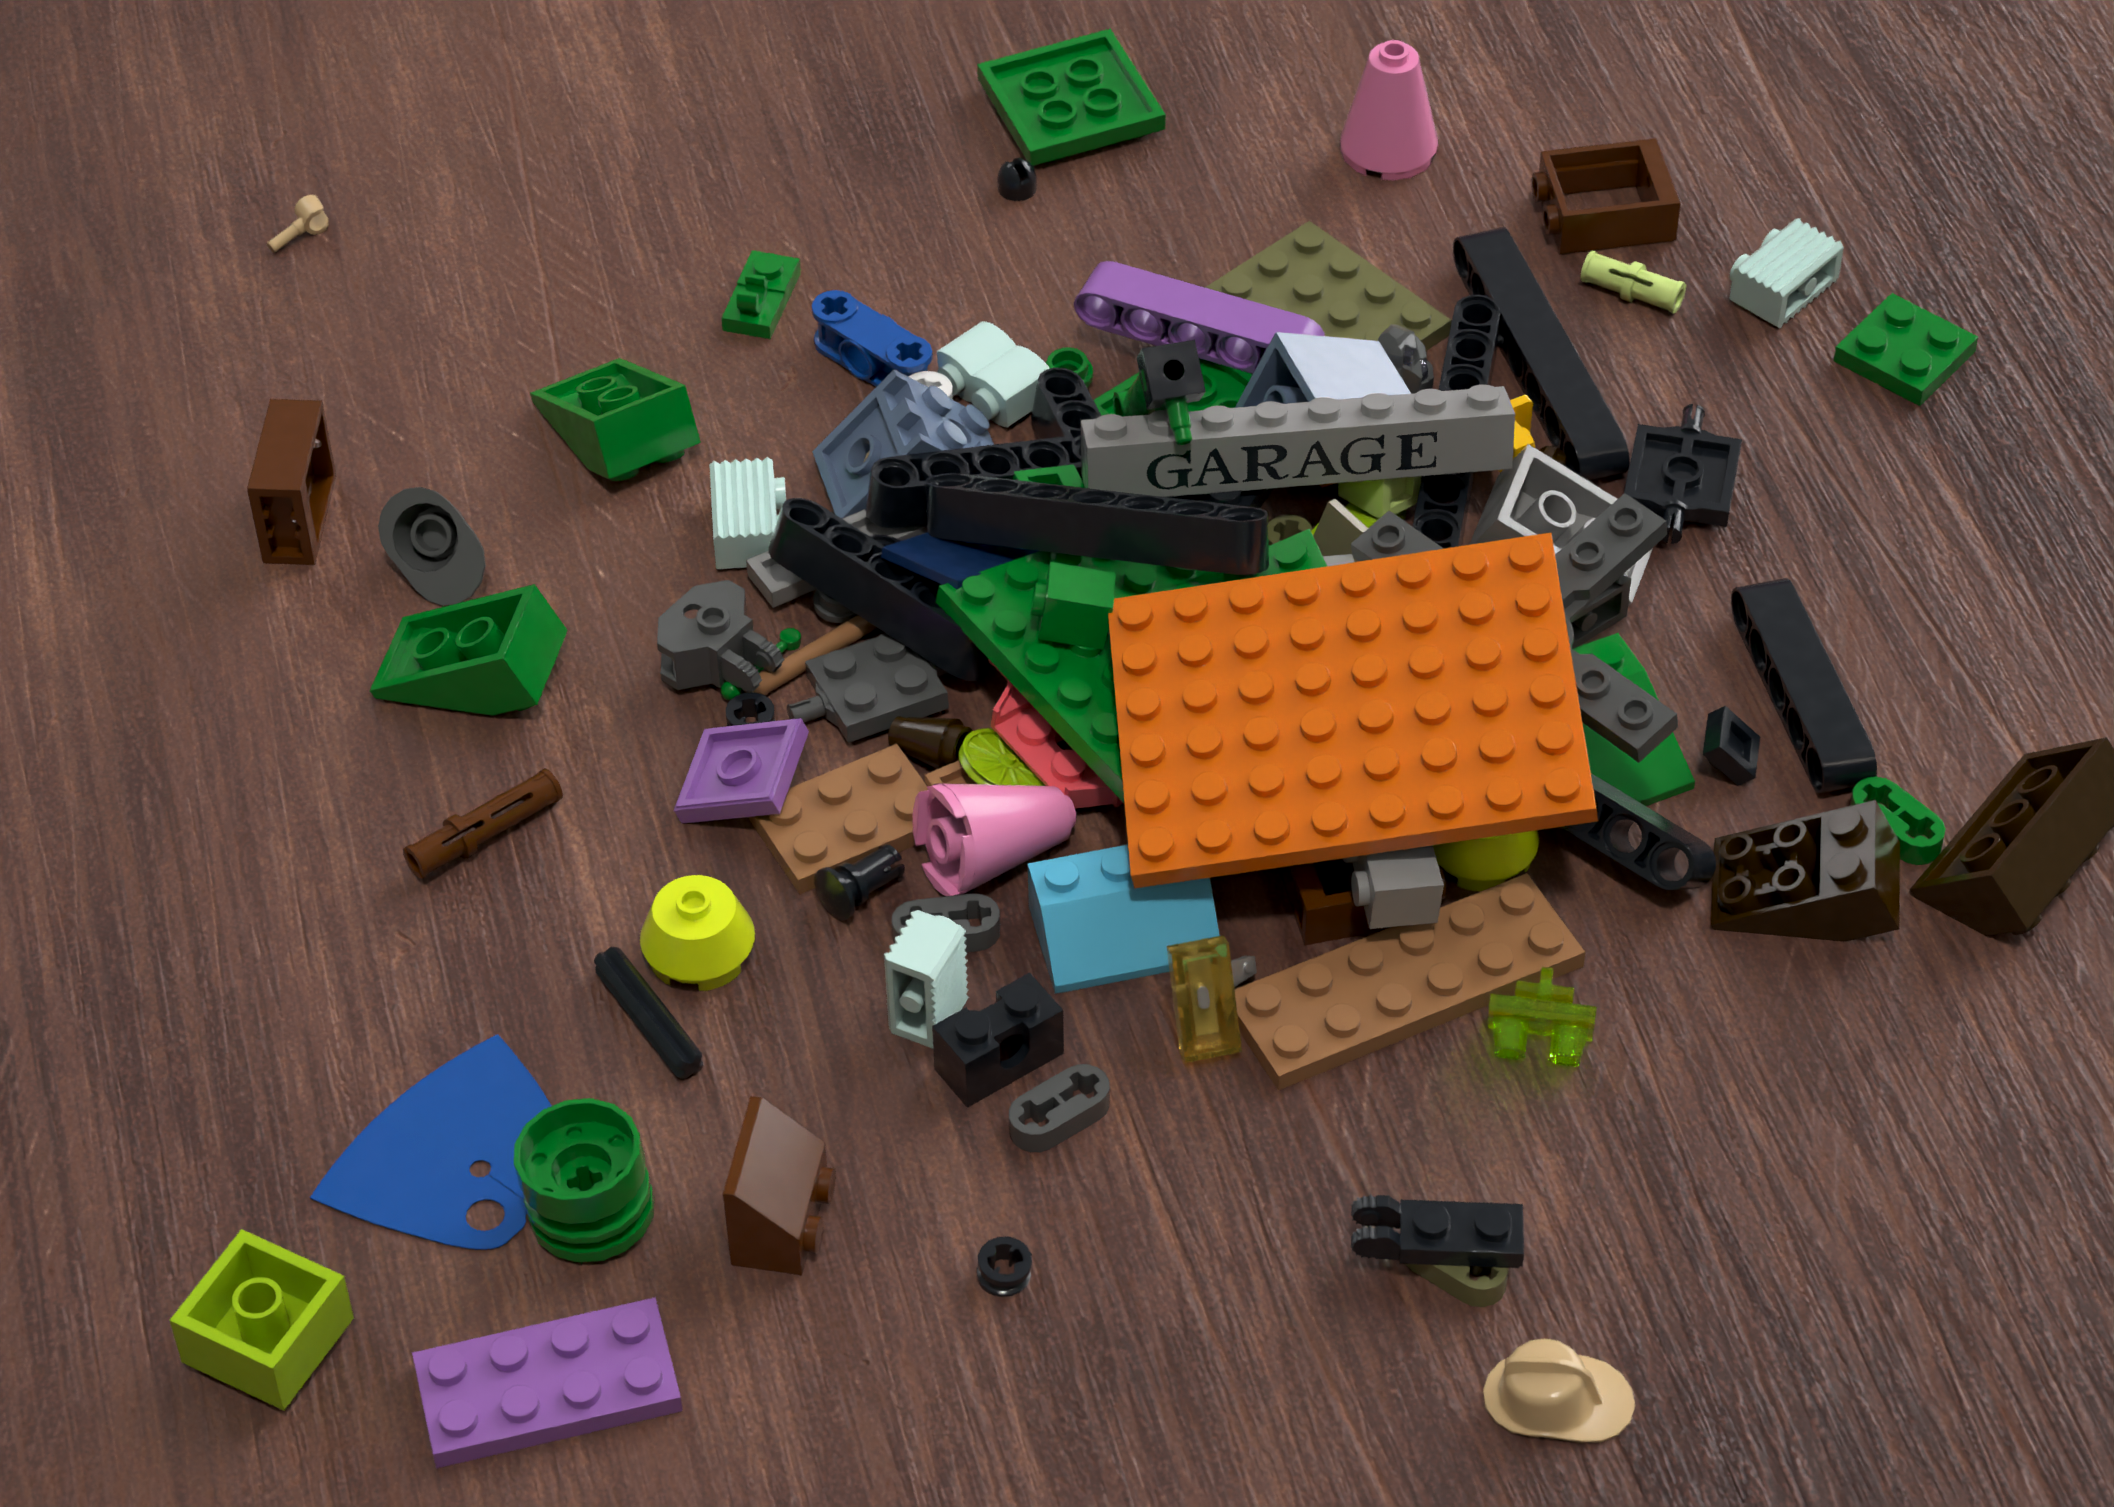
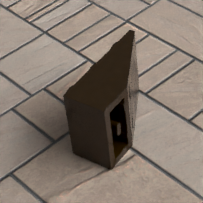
[1711,800,1900,942]

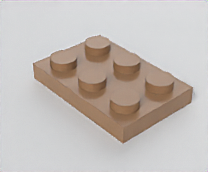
[749,744,928,895]

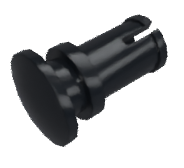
[814,844,905,921]

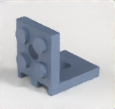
[812,370,994,519]

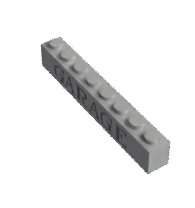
[1081,385,1515,497]

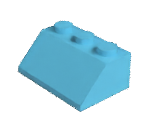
[1027,844,1223,994]

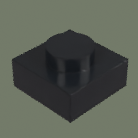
[1703,706,1760,786]

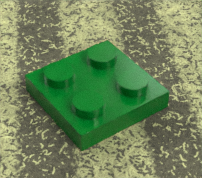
[1833,293,1978,406]

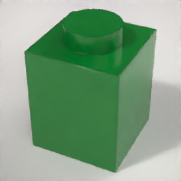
[1030,562,1116,650]

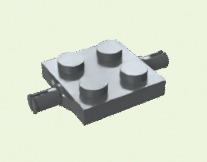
[787,633,949,743]

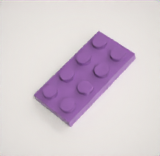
[412,1298,683,1468]

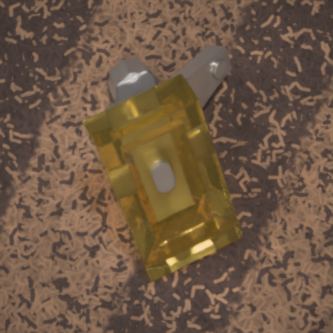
[1166,935,1257,1063]

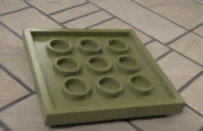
[1205,221,1452,351]

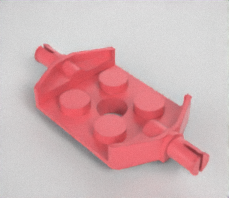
[989,660,1125,809]

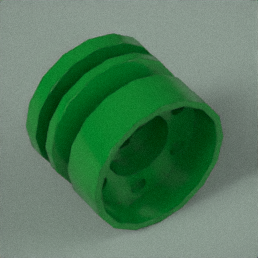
[514,1098,654,1262]

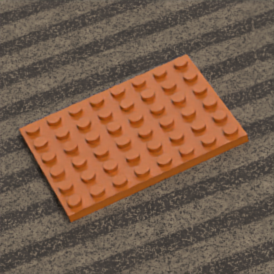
[1108,533,1598,889]

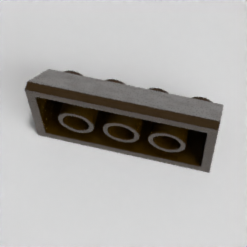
[1910,737,2114,936]

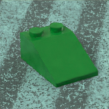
[530,358,701,481]
[370,584,568,715]
[1573,633,1695,806]

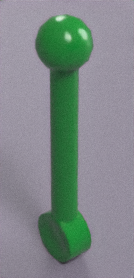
[721,628,801,701]

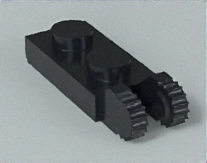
[1351,1195,1524,1268]

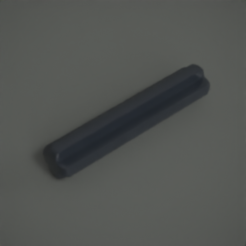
[594,946,703,1079]

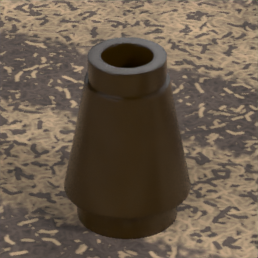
[888,716,973,769]

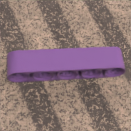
[1074,261,1325,374]

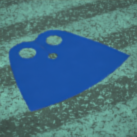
[310,1034,551,1250]

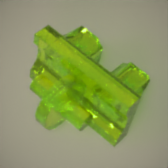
[1487,967,1597,1067]

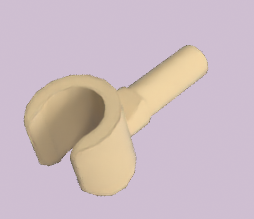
[267,195,328,253]

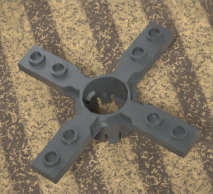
[1351,493,1678,763]

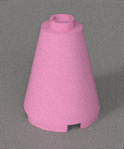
[1340,40,1438,181]
[912,783,1076,896]

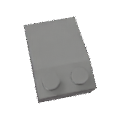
[1469,444,1653,606]

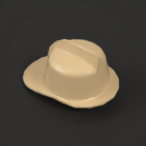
[1483,1338,1635,1443]

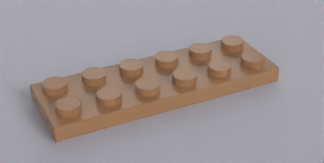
[1224,873,1585,1091]

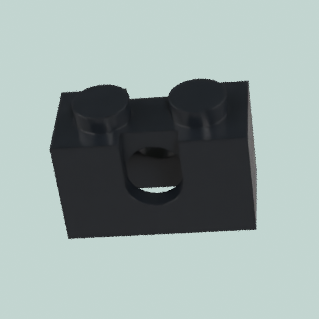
[932,972,1064,1108]

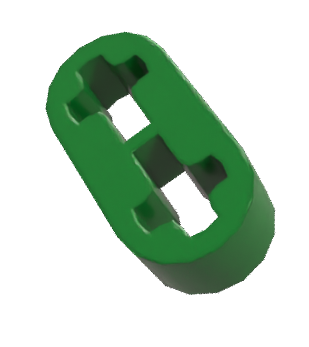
[1850,777,1946,865]

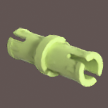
[1580,250,1686,314]

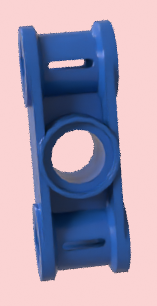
[811,290,933,387]

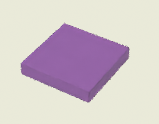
[674,718,809,823]

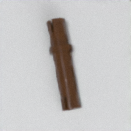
[403,768,563,879]

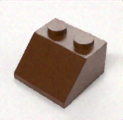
[723,1096,836,1276]

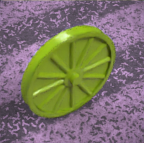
[958,728,1045,786]

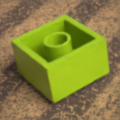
[169,1229,354,1410]

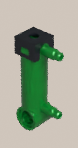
[1113,340,1206,445]

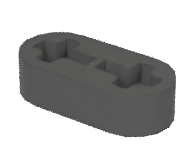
[892,894,1001,953]
[1009,1064,1110,1153]

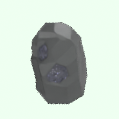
[1378,324,1434,394]

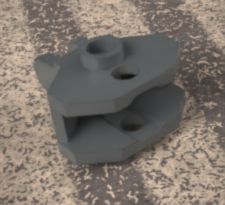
[657,580,785,693]

